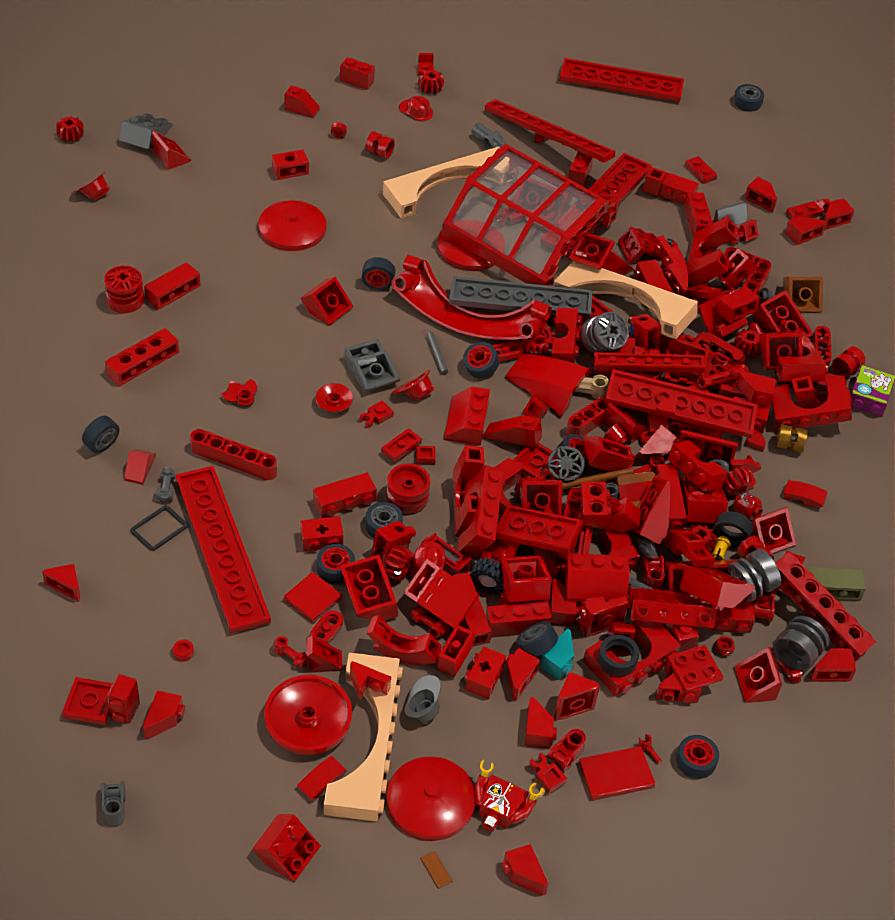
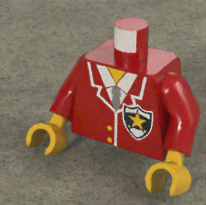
[475,760,545,832]

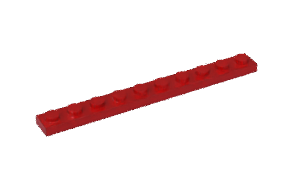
[485,99,615,163]

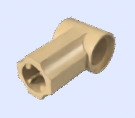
[575,375,609,399]

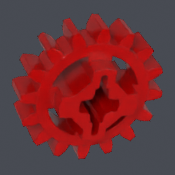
[517,324,556,355]

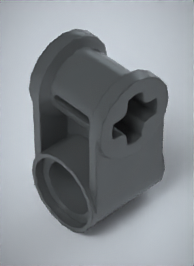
[101,781,126,827]

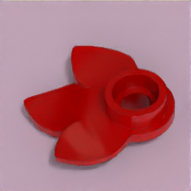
[222,379,257,406]

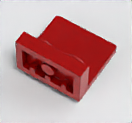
[618,226,662,265]
[697,293,748,338]
[664,645,724,692]

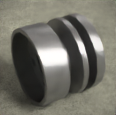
[580,312,629,354]
[728,548,781,602]
[773,616,830,672]

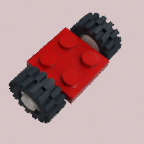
[470,513,523,594]

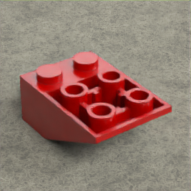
[680,477,728,523]
[403,559,480,628]

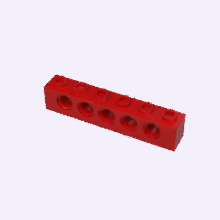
[775,551,876,661]

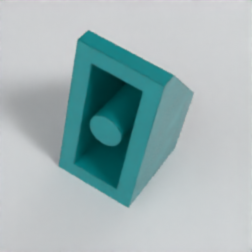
[539,628,574,680]

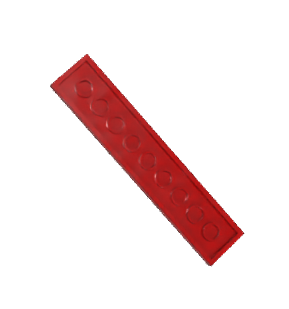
[540,152,652,258]
[175,466,271,634]

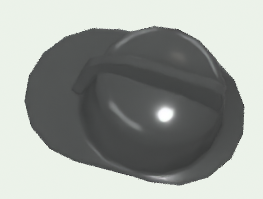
[404,675,441,725]

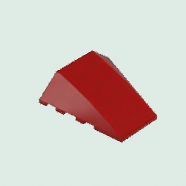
[661,334,739,390]
[505,354,594,418]

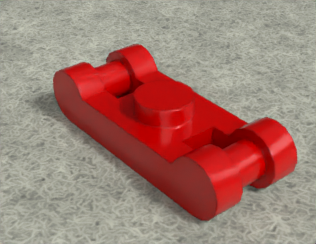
[703,332,746,364]

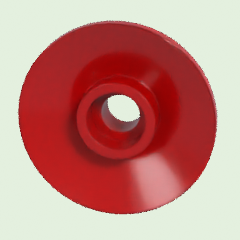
[316,383,353,412]

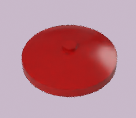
[258,200,327,251]
[437,220,505,271]
[264,675,352,755]
[386,756,476,841]

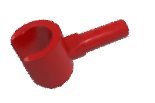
[777,659,803,683]
[638,734,662,764]

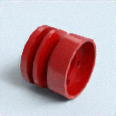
[104,265,144,313]

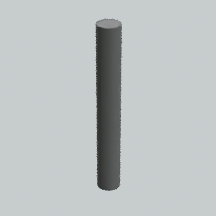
[427,331,448,375]

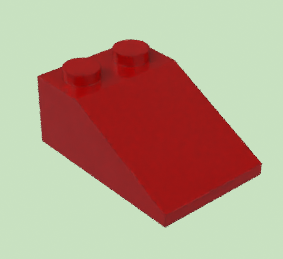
[752,290,814,337]
[631,476,671,545]

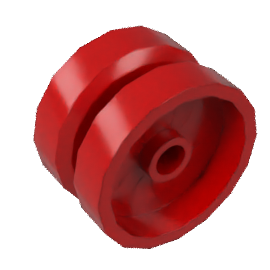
[386,463,431,514]

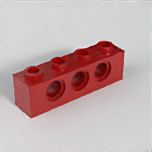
[104,328,179,387]

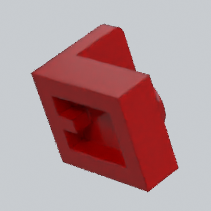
[418,53,434,76]

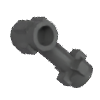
[156,467,175,501]

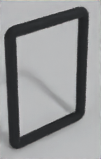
[130,505,188,551]

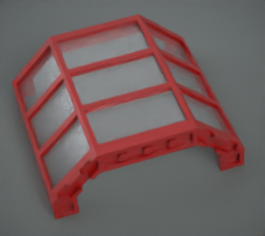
[442,143,619,286]

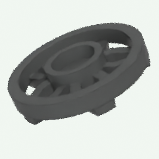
[548,446,584,482]

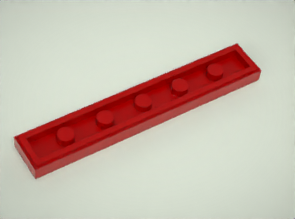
[594,352,705,373]

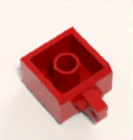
[762,331,803,383]

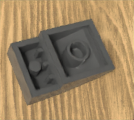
[344,339,400,391]

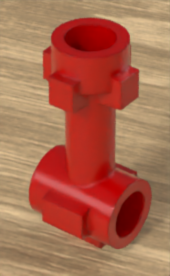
[411,607,449,638]
[274,636,310,669]

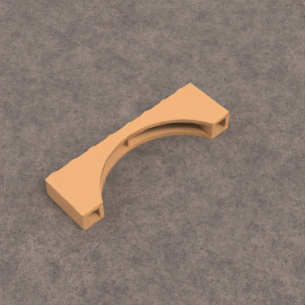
[383,147,518,218]
[554,261,698,339]
[324,653,403,822]

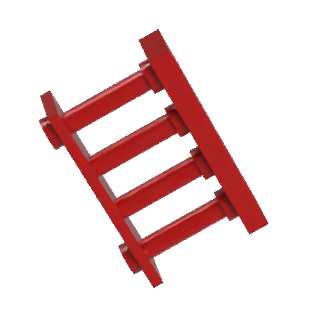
[627,587,717,628]

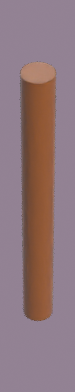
[562,468,634,490]

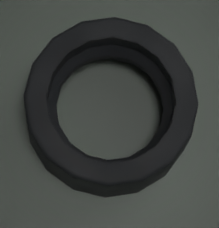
[713,511,753,547]
[598,635,640,677]

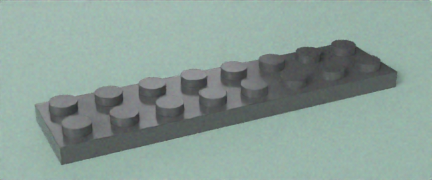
[449,276,593,319]

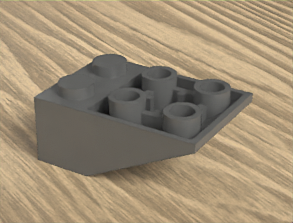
[119,113,173,149]

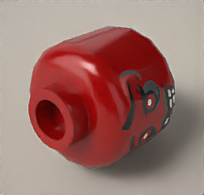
[733,493,763,521]

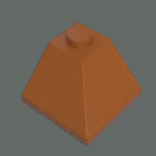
[783,277,823,312]

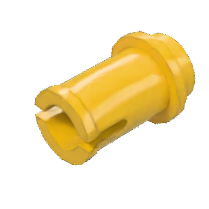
[712,536,731,560]

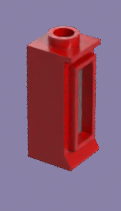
[421,533,472,576]

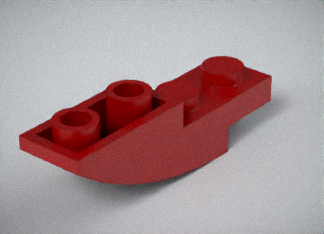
[654,235,688,297]
[662,529,715,567]

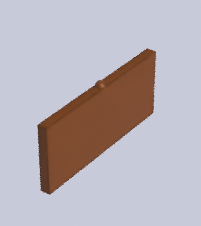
[421,851,453,889]

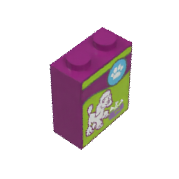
[851,364,895,417]

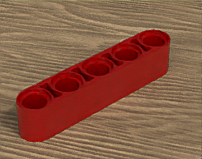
[190,429,277,480]

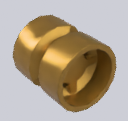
[776,424,808,453]

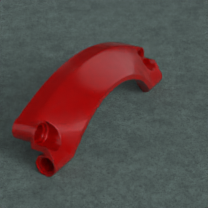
[392,254,552,340]

